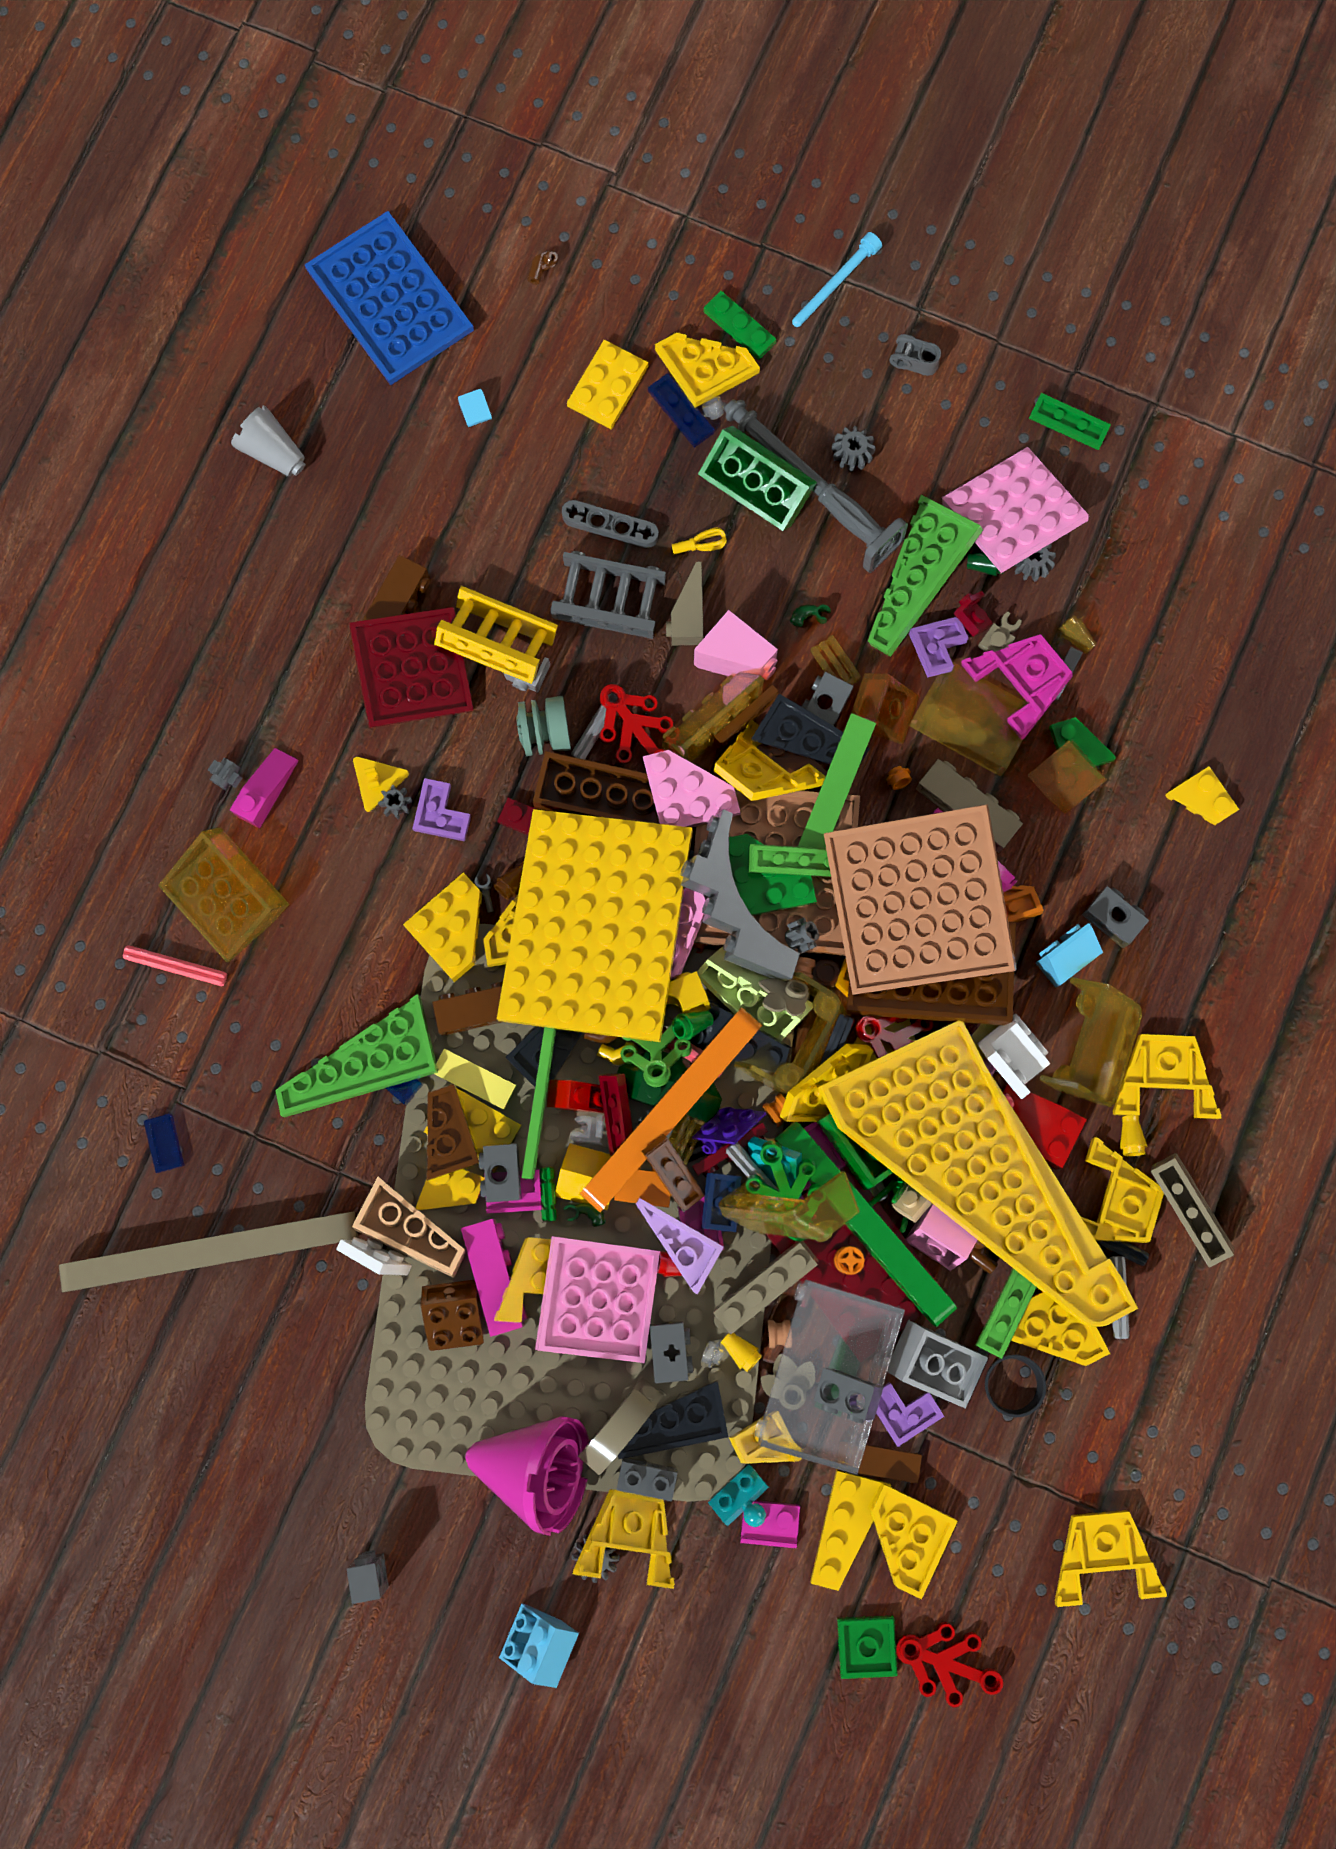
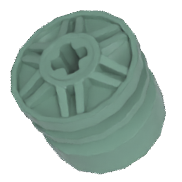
[516,696,571,756]

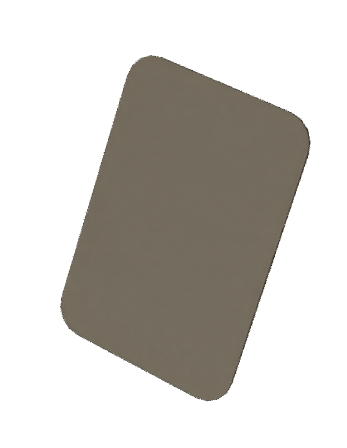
[365,924,794,1502]

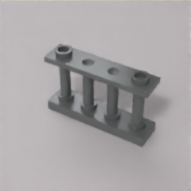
[551,551,666,639]

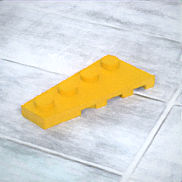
[810,1470,891,1591]

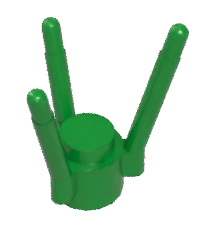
[868,1176,909,1233]

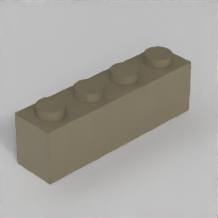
[916,759,1023,853]
[1151,1153,1234,1268]
[713,1241,819,1334]

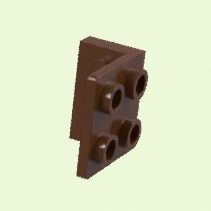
[420,1279,484,1351]

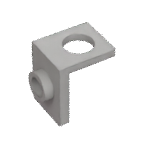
[504,657,550,693]

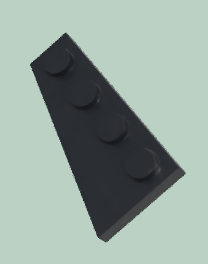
[751,694,870,768]
[689,999,792,1075]
[506,1026,583,1087]
[618,1380,729,1459]

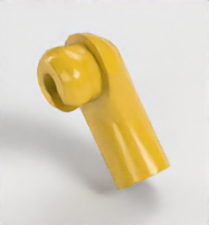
[597,1041,638,1065]

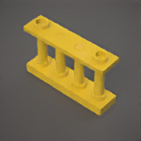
[434,586,558,684]

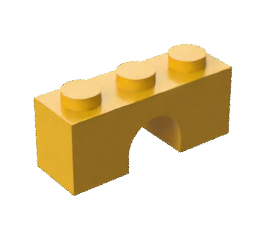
[667,971,711,1013]

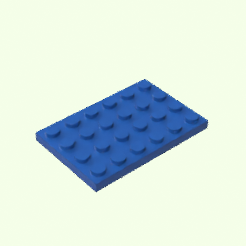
[305,211,474,385]

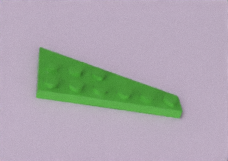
[868,495,983,657]
[275,994,438,1117]

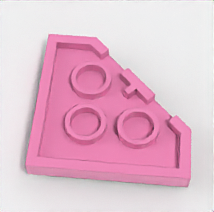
[643,750,741,827]
[670,887,707,980]

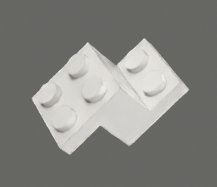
[977,1013,1050,1099]

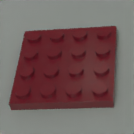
[349,607,473,728]

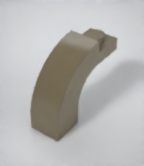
[578,1377,663,1475]

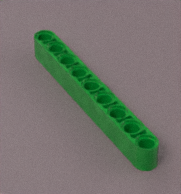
[774,1122,957,1327]

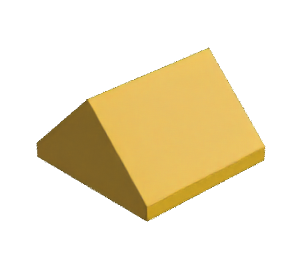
[555,1143,612,1210]

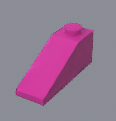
[230,748,298,829]

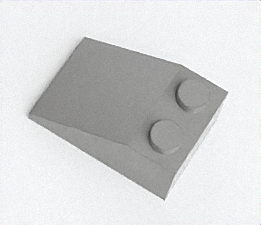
[885,1320,988,1409]

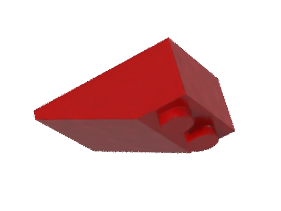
[1003,1083,1087,1169]

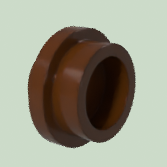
[813,959,840,986]

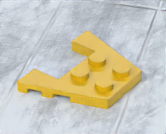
[714,720,826,801]
[1113,1034,1221,1119]
[1081,1137,1164,1243]
[494,1237,551,1323]
[573,1489,674,1589]
[1055,1510,1167,1607]

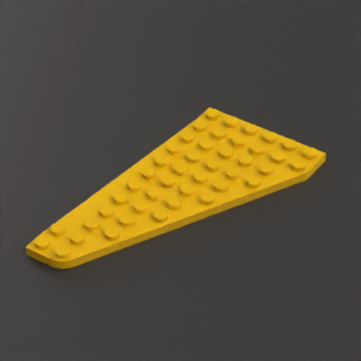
[818,1021,1138,1327]

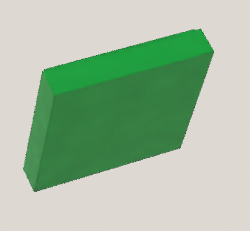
[837,1615,898,1679]

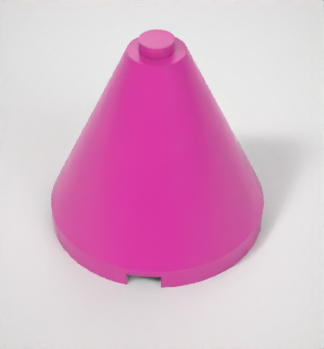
[466,1416,589,1536]

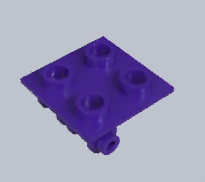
[692,1107,766,1154]

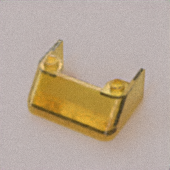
[734,972,847,1097]
[1039,977,1142,1107]
[718,1172,860,1242]

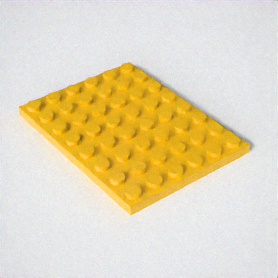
[497,809,693,1042]

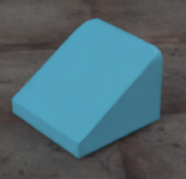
[458,389,492,427]

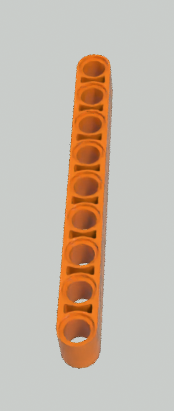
[580,1007,762,1212]

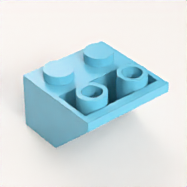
[1036,923,1103,988]
[499,1604,579,1688]

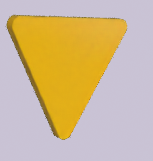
[353,757,409,812]

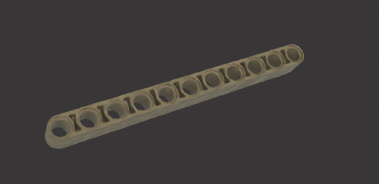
[59,1212,359,1292]

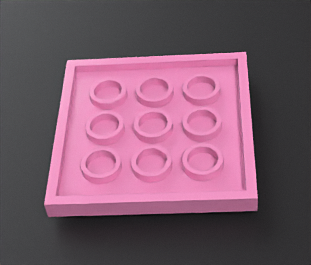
[942,447,1089,573]
[535,1236,660,1363]

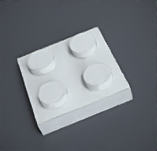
[336,1237,412,1275]

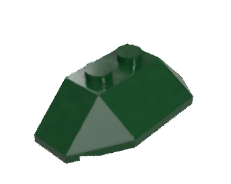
[617,1051,722,1123]

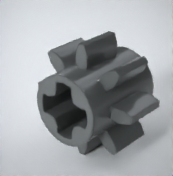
[208,758,242,790]
[378,785,413,819]
[785,917,819,954]

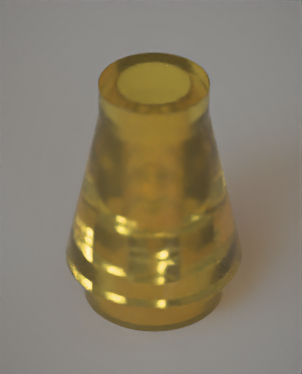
[1059,615,1097,654]

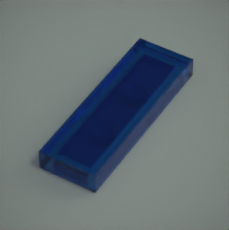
[648,373,715,448]

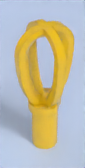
[671,528,726,554]

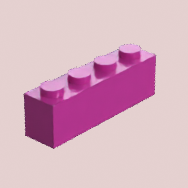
[461,1219,528,1337]

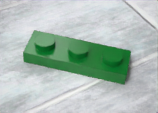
[704,291,776,361]
[1029,393,1111,450]

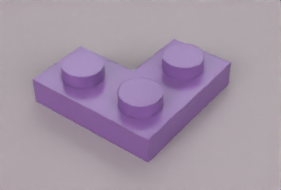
[909,617,968,678]
[413,778,471,841]
[876,1382,944,1447]

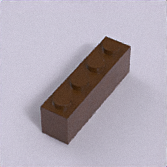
[349,555,430,652]
[432,981,503,1036]

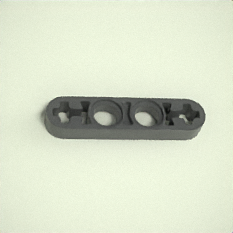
[562,500,659,548]

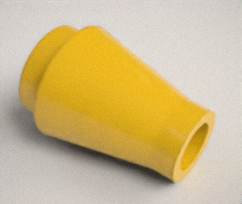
[1120,1115,1148,1156]
[721,1332,762,1372]

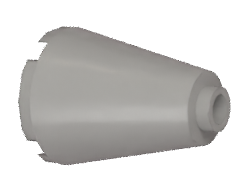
[231,405,305,477]

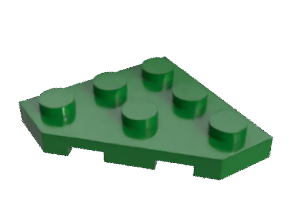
[729,834,817,916]

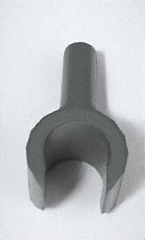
[475,874,494,913]

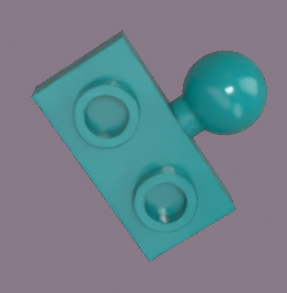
[708,1464,769,1527]

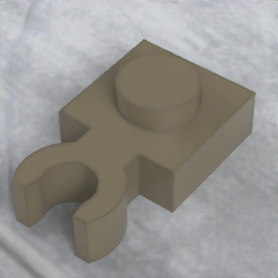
[978,612,1022,652]

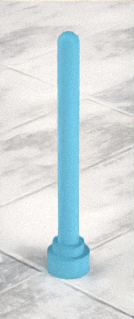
[792,232,882,327]

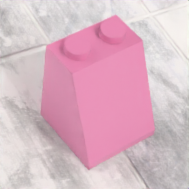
[694,610,778,684]
[906,1204,977,1271]

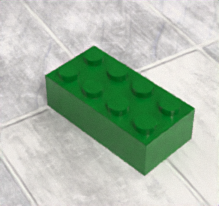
[698,426,817,531]

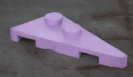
[636,1198,724,1294]

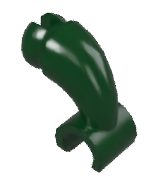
[790,604,831,627]
[563,1203,606,1227]

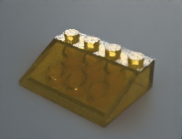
[909,662,1028,776]
[662,672,764,763]
[158,827,289,962]

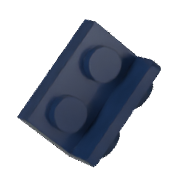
[701,1173,744,1232]

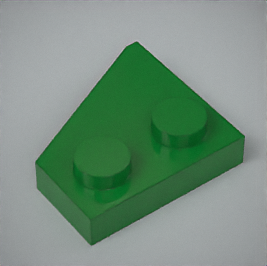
[1049,717,1116,776]

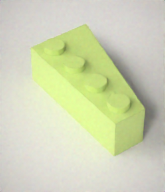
[697,946,815,1041]

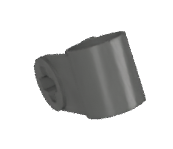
[889,334,941,376]

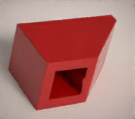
[547,1080,604,1113]

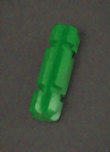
[540,1167,557,1222]

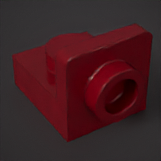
[954,591,993,637]

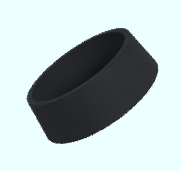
[985,1355,1046,1418]

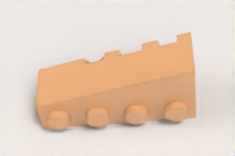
[352,1177,466,1278]

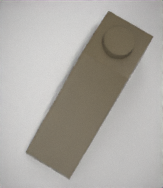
[666,562,703,646]

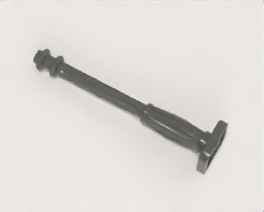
[724,399,908,573]

